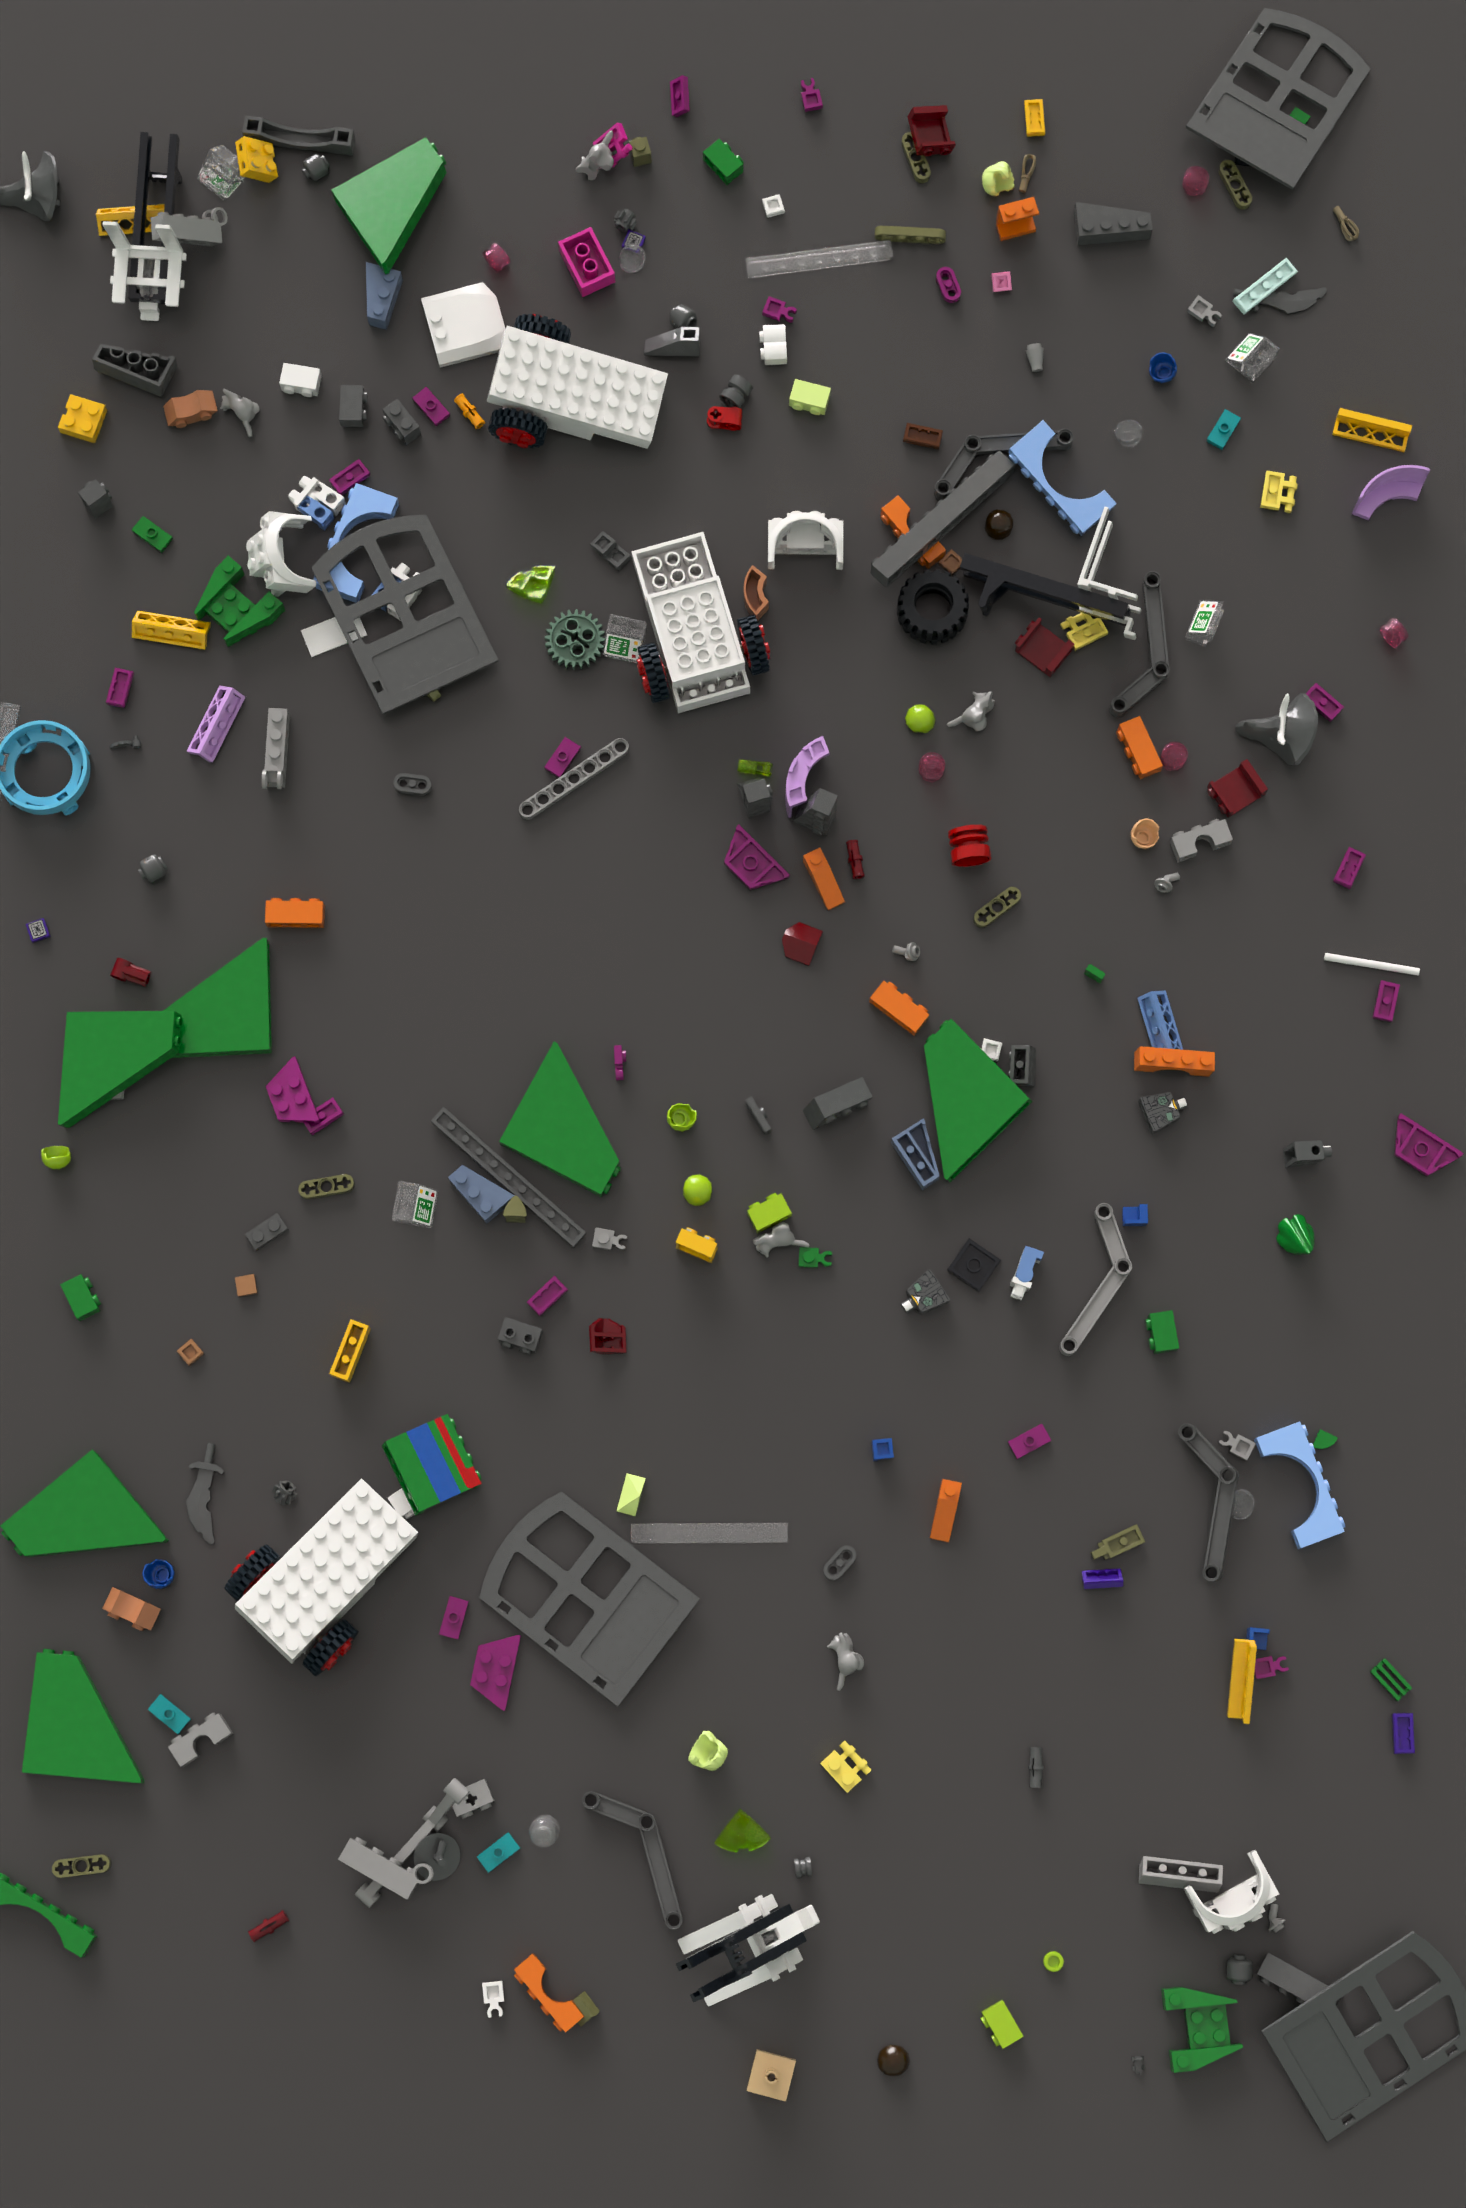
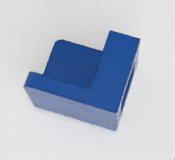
[1122,1204,1148,1226]
[871,1438,894,1462]
[1246,1627,1270,1650]

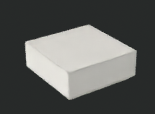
[762,194,785,218]
[981,1038,1002,1062]

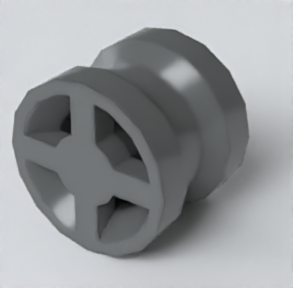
[794,1857,813,1879]

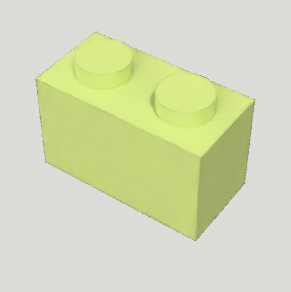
[789,379,831,415]

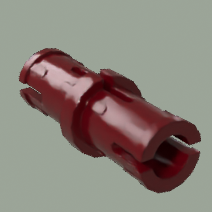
[846,840,865,879]
[248,1910,289,1942]

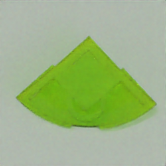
[506,566,555,604]
[714,1809,771,1852]

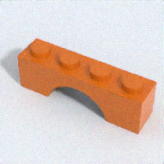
[880,495,946,569]
[1134,1046,1215,1077]
[514,1953,584,2033]

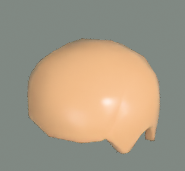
[1131,818,1159,850]

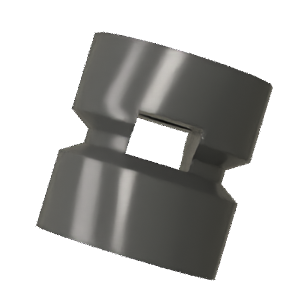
[719,375,753,408]

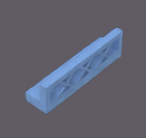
[1137,990,1183,1050]

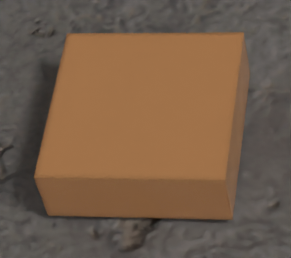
[939,549,962,576]
[235,1274,258,1297]
[177,1339,204,1366]

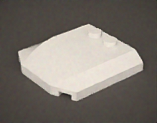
[421,282,505,368]

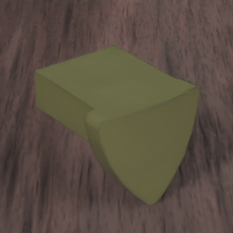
[503,1195,527,1223]
[573,1991,600,2027]

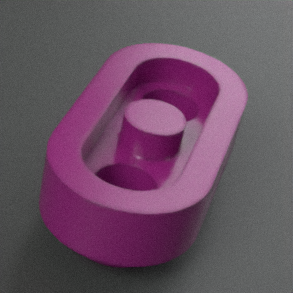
[936,267,961,303]

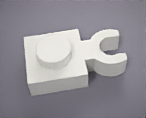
[482,1981,504,2018]

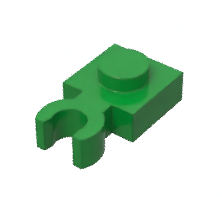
[799,1247,832,1268]

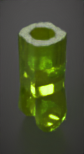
[738,759,773,777]

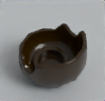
[985,509,1013,540]
[877,2045,910,2076]

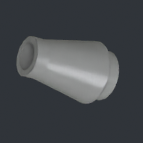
[1026,343,1044,372]

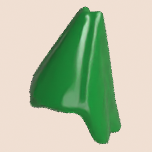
[1276,1214,1315,1255]

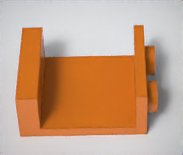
[996,197,1039,241]

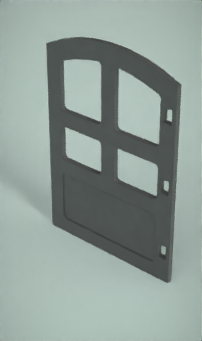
[1186,8,1370,190]
[311,515,499,715]
[479,1491,700,1706]
[1261,1931,1466,2142]

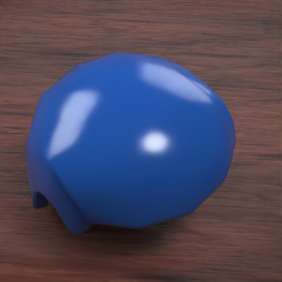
[1149,352,1177,383]
[142,1559,175,1589]

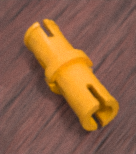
[454,393,485,429]

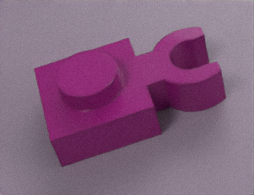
[801,78,823,112]
[762,296,797,323]
[614,1045,626,1080]
[1254,1656,1289,1679]

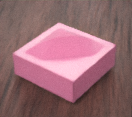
[991,271,1012,292]

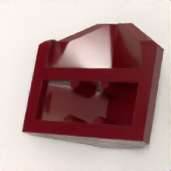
[782,922,823,966]
[589,1318,626,1355]

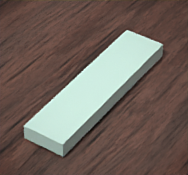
[1232,258,1298,315]

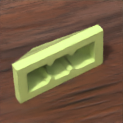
[617,1474,646,1516]

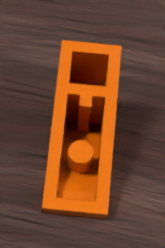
[803,848,845,910]
[930,1479,962,1543]

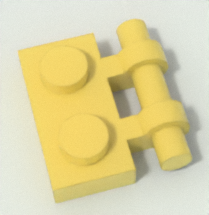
[1260,471,1298,513]
[1060,612,1108,651]
[820,1741,871,1793]

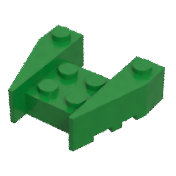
[194,555,285,647]
[1161,1987,1243,2073]

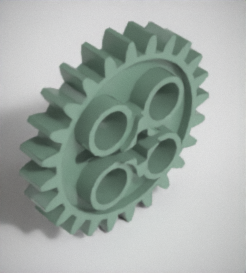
[545,609,606,670]

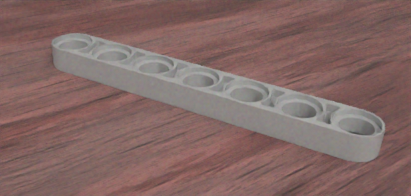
[519,738,629,820]

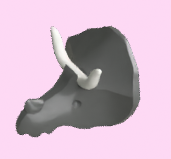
[0,151,60,222]
[1235,693,1318,766]

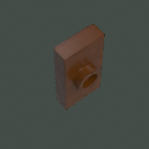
[903,423,943,450]

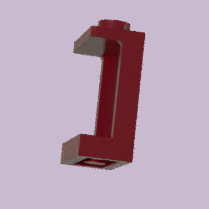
[907,105,956,156]

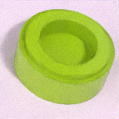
[1043,1951,1064,1972]

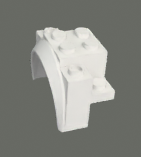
[246,511,316,597]
[768,511,843,570]
[1183,1850,1279,1934]

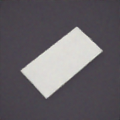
[301,617,367,657]

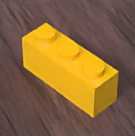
[329,1319,371,1383]

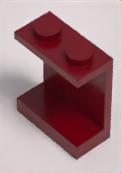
[1015,617,1075,678]
[1207,759,1268,818]

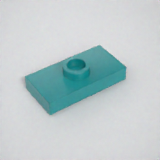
[1206,409,1241,450]
[147,1694,191,1735]
[477,1832,520,1873]

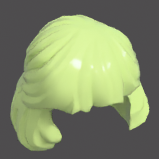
[982,161,1015,196]
[688,1731,728,1771]

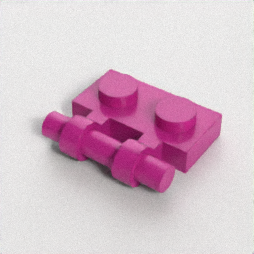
[593,123,632,168]

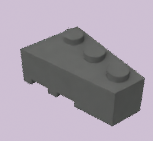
[737,777,773,818]
[803,1077,873,1130]

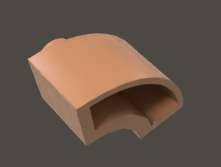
[163,390,218,428]
[744,565,769,622]
[102,1587,161,1631]

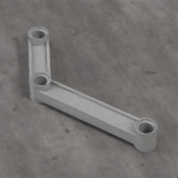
[1059,1203,1132,1356]
[355,1778,470,1908]

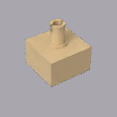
[747,2049,796,2101]

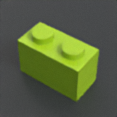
[747,1193,792,1234]
[980,2000,1024,2049]

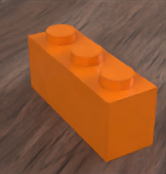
[1116,716,1163,780]
[265,898,325,928]
[869,981,929,1036]

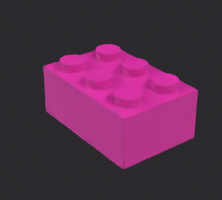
[558,227,615,297]

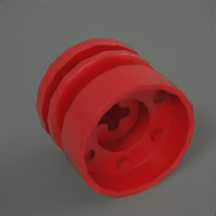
[948,825,991,867]

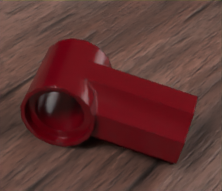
[110,957,151,987]

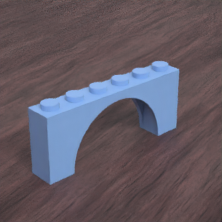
[1008,420,1117,536]
[313,483,399,603]
[1254,1421,1345,1549]

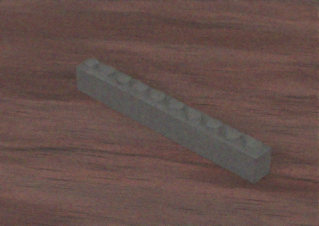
[870,451,1015,588]

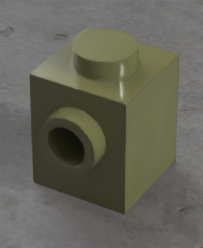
[629,137,652,167]

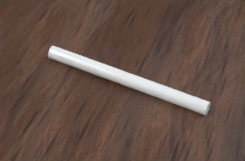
[1324,953,1420,976]

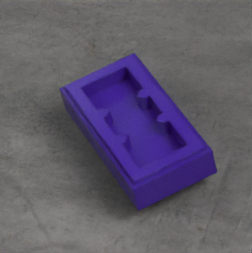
[1082,1568,1123,1589]
[1392,1713,1415,1754]

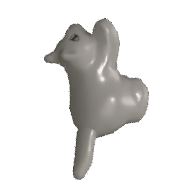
[575,130,614,180]
[220,389,260,437]
[947,691,995,731]
[753,1222,810,1258]
[827,1632,864,1691]

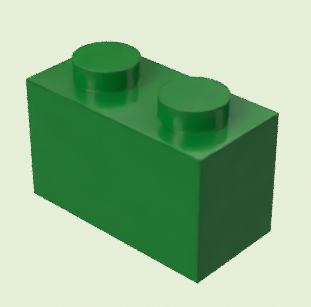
[703,139,744,185]
[60,1274,101,1321]
[1145,1310,1179,1354]

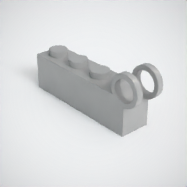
[151,207,228,246]
[262,708,290,789]
[338,1837,434,1900]

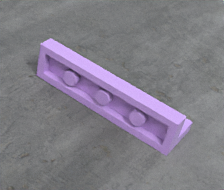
[187,685,245,763]

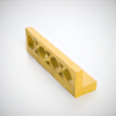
[96,204,165,236]
[1332,408,1412,452]
[132,611,211,650]
[1227,1639,1257,1724]

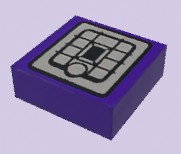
[622,230,646,254]
[26,918,51,943]

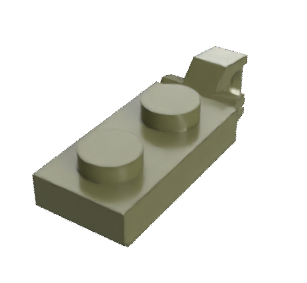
[1090,1524,1145,1560]

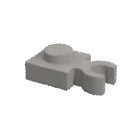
[1187,295,1222,327]
[592,1227,627,1251]
[1218,1431,1256,1461]

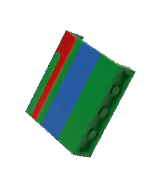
[382,1414,482,1516]

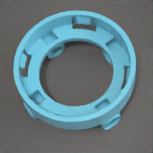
[0,720,90,816]

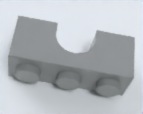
[1170,819,1233,863]
[168,1713,234,1767]

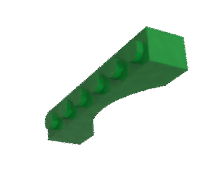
[0,1872,97,1958]

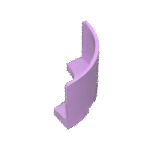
[1352,465,1430,521]
[785,736,830,818]

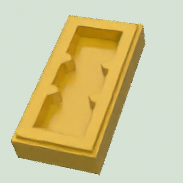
[1024,99,1045,137]

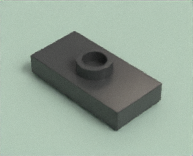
[745,1096,771,1135]

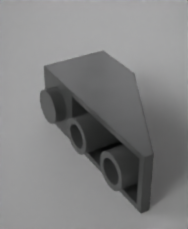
[644,327,700,356]

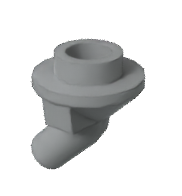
[1154,872,1180,893]
[892,942,920,961]
[1269,1903,1286,1934]

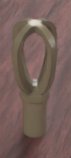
[1019,154,1036,193]
[1333,206,1359,241]

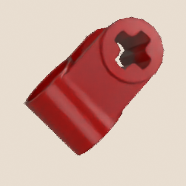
[707,406,742,431]

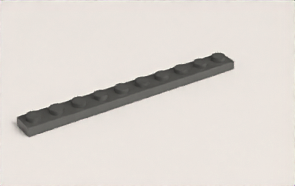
[431,1107,587,1248]

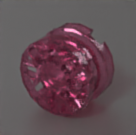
[1182,166,1209,196]
[483,243,511,272]
[1379,618,1409,648]
[1160,742,1188,771]
[918,752,945,782]

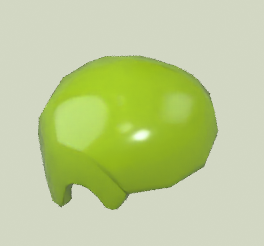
[905,704,936,733]
[667,1103,697,1132]
[41,1146,71,1169]
[683,1174,712,1206]

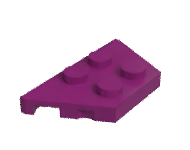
[724,824,790,890]
[266,1056,321,1123]
[1394,1113,1464,1176]
[470,1635,521,1711]

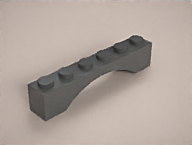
[242,116,356,156]

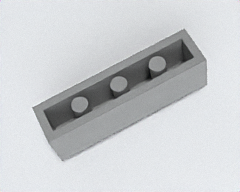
[1139,1856,1223,1893]

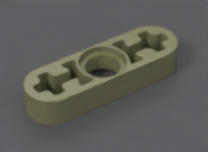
[902,132,931,183]
[1218,160,1252,210]
[974,887,1021,928]
[298,1174,355,1199]
[52,1854,111,1878]

